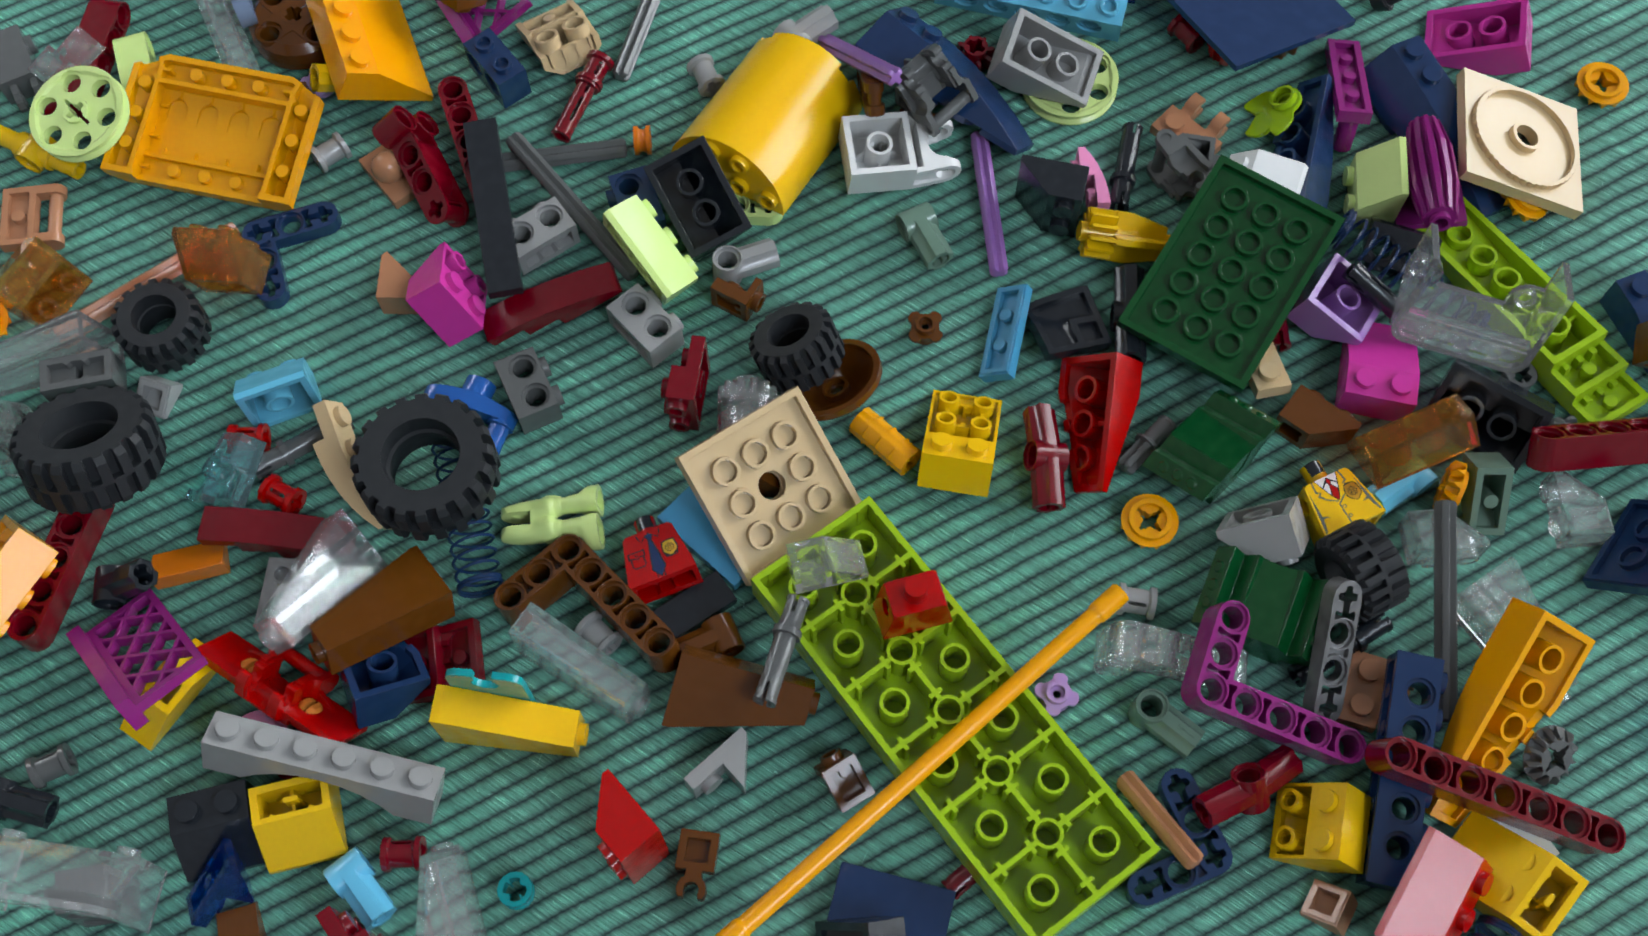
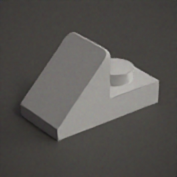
[683,727,748,798]

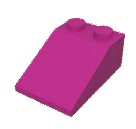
[1425,0,1533,76]
[1335,322,1420,424]

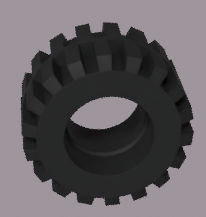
[110,278,212,374]
[748,301,845,393]
[1313,519,1410,623]

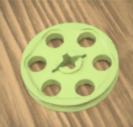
[1023,38,1119,125]
[29,65,130,163]

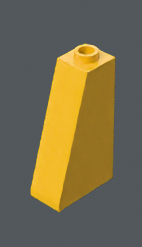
[429,684,589,757]

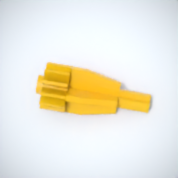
[1076,206,1171,263]

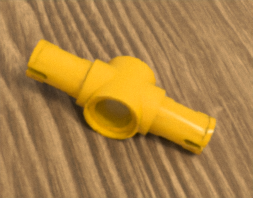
[0,124,86,180]

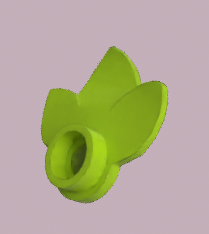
[1244,85,1302,138]

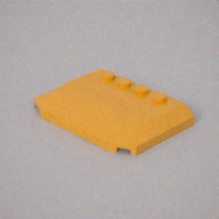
[100,54,325,211]

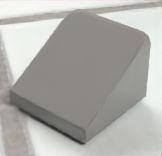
[136,375,183,419]

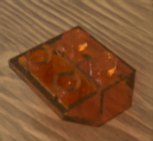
[171,224,272,295]
[0,236,93,333]

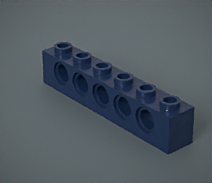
[1355,650,1448,892]

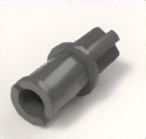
[1117,415,1177,475]

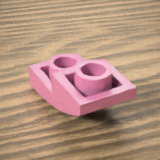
[1070,147,1111,209]

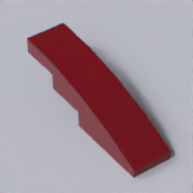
[483,262,623,346]
[196,506,358,560]

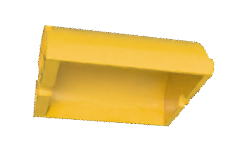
[671,33,862,216]

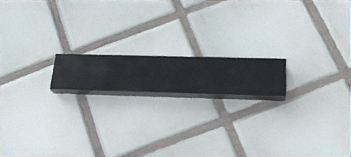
[463,117,524,299]

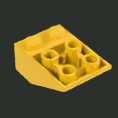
[917,390,1002,498]
[1452,811,1589,936]

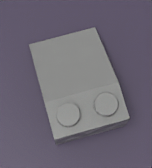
[986,8,1104,108]

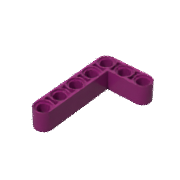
[1181,600,1367,765]

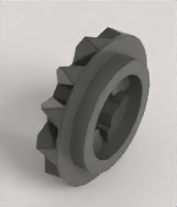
[1523,725,1579,786]

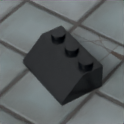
[643,135,752,262]
[1418,353,1556,474]

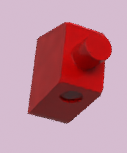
[873,570,953,640]

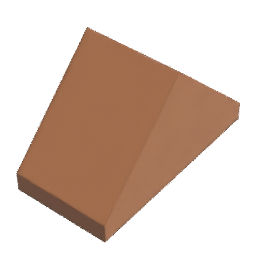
[376,251,418,314]

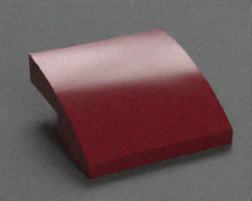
[404,617,486,704]

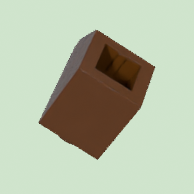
[1275,384,1362,449]

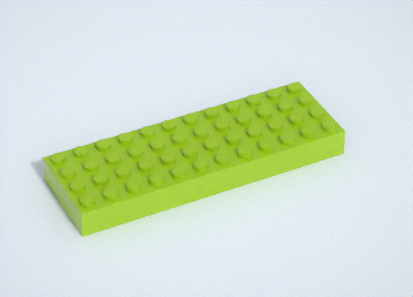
[751,496,1161,936]

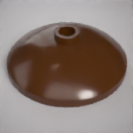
[781,339,882,421]

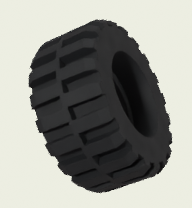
[9,385,167,515]
[350,393,501,541]

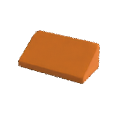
[151,544,231,590]

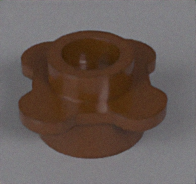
[908,311,943,345]

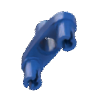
[424,375,518,454]

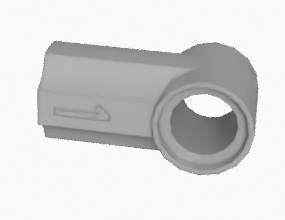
[772,4,839,43]
[712,238,780,284]

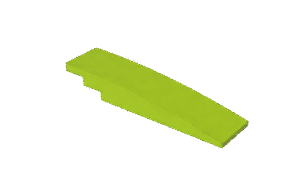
[1417,196,1648,423]

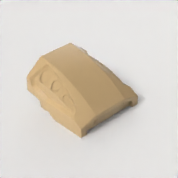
[515,0,602,75]

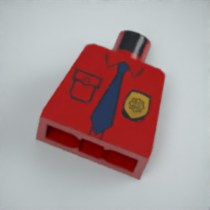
[622,515,704,604]

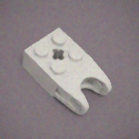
[838,111,961,195]

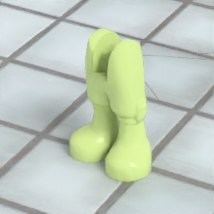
[501,484,605,551]

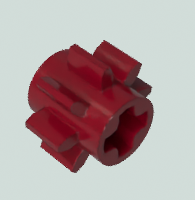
[957,35,995,72]

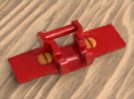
[197,631,368,743]

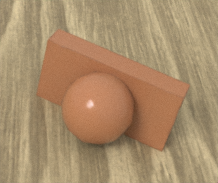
[358,145,416,209]

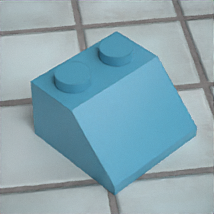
[233,357,322,427]

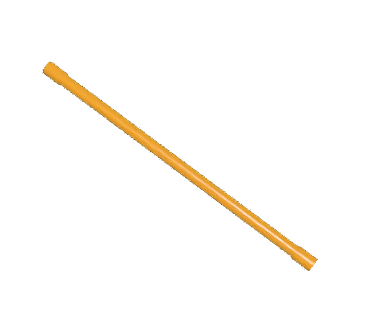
[715,584,1129,936]

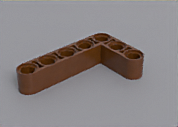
[493,534,682,673]

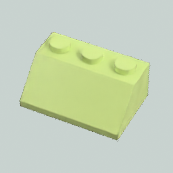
[603,195,699,305]

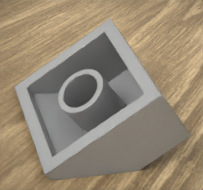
[1216,495,1310,566]

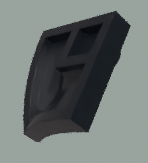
[1026,285,1112,361]

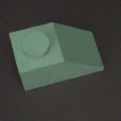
[1461,452,1515,535]

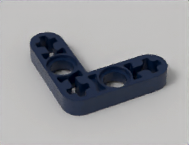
[242,201,342,310]
[1124,768,1233,909]

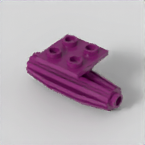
[1395,114,1468,232]

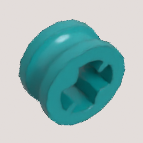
[497,871,535,910]

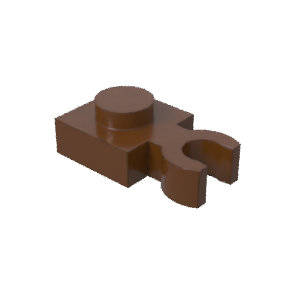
[675,828,721,902]

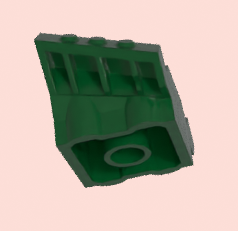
[1142,389,1281,504]
[1191,546,1329,666]

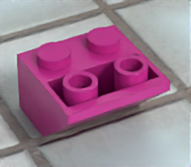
[406,242,487,347]

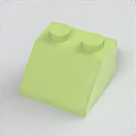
[1342,136,1409,229]

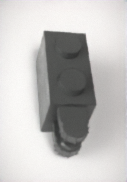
[0,24,48,113]

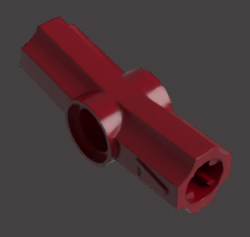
[1023,403,1070,513]
[1192,745,1303,829]

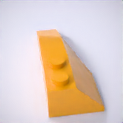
[1425,597,1596,828]

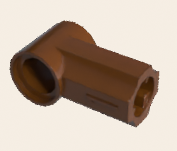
[666,612,746,671]

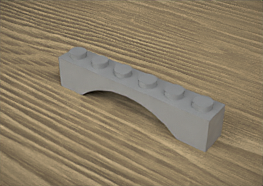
[201,710,446,825]

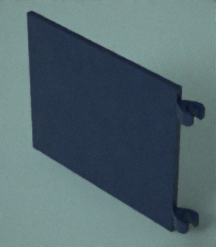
[1167,0,1356,71]

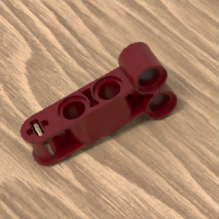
[372,105,470,228]

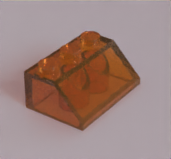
[1346,393,1480,490]

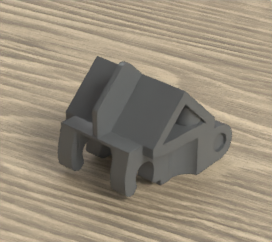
[895,43,978,137]
[1146,129,1220,205]

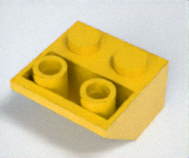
[248,777,348,875]
[1269,782,1372,874]

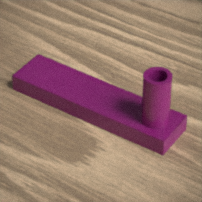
[1324,38,1373,152]

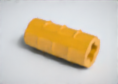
[849,407,922,476]

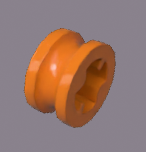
[633,125,652,156]

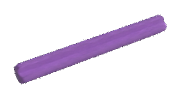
[818,34,902,86]
[970,131,1008,277]

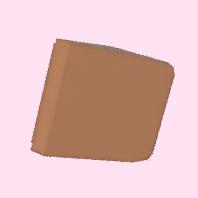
[1300,879,1358,936]

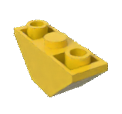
[119,638,217,751]

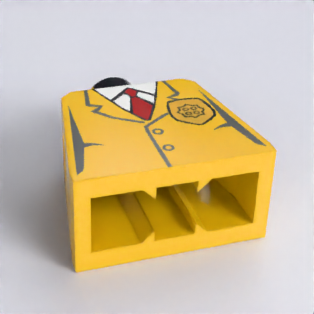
[1298,460,1386,547]

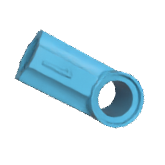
[1367,451,1439,518]
[322,846,397,931]

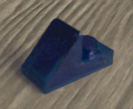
[186,838,254,928]

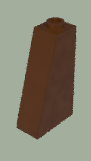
[308,545,455,675]
[662,644,820,727]

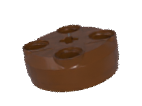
[249,0,325,70]

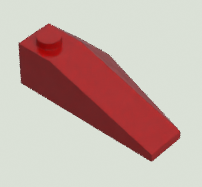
[1058,352,1143,494]

